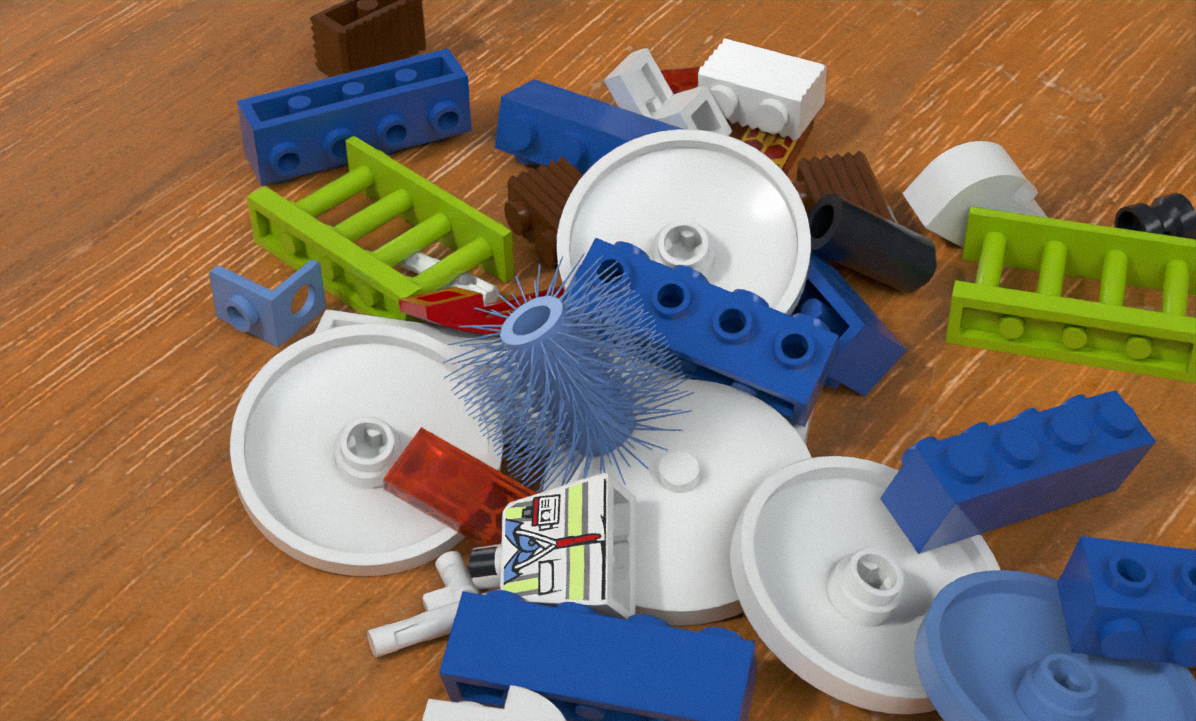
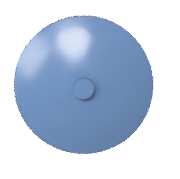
[915,570,1196,721]

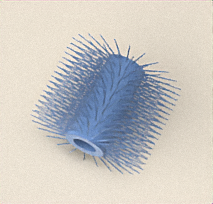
[443,253,695,493]

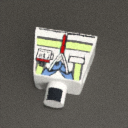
[469,472,636,620]

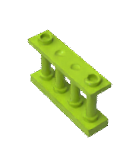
[247,136,515,323]
[945,206,1196,383]

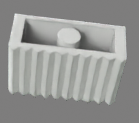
[698,38,827,141]

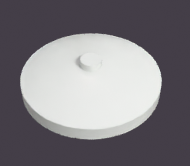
[557,129,811,369]
[230,323,503,577]
[543,379,812,626]
[730,456,1001,714]

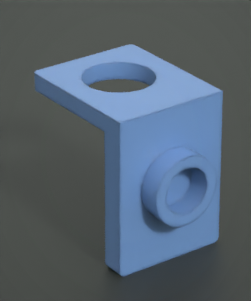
[209,259,326,348]

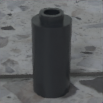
[807,193,937,294]

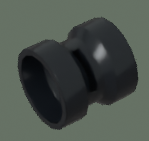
[1114,192,1196,240]

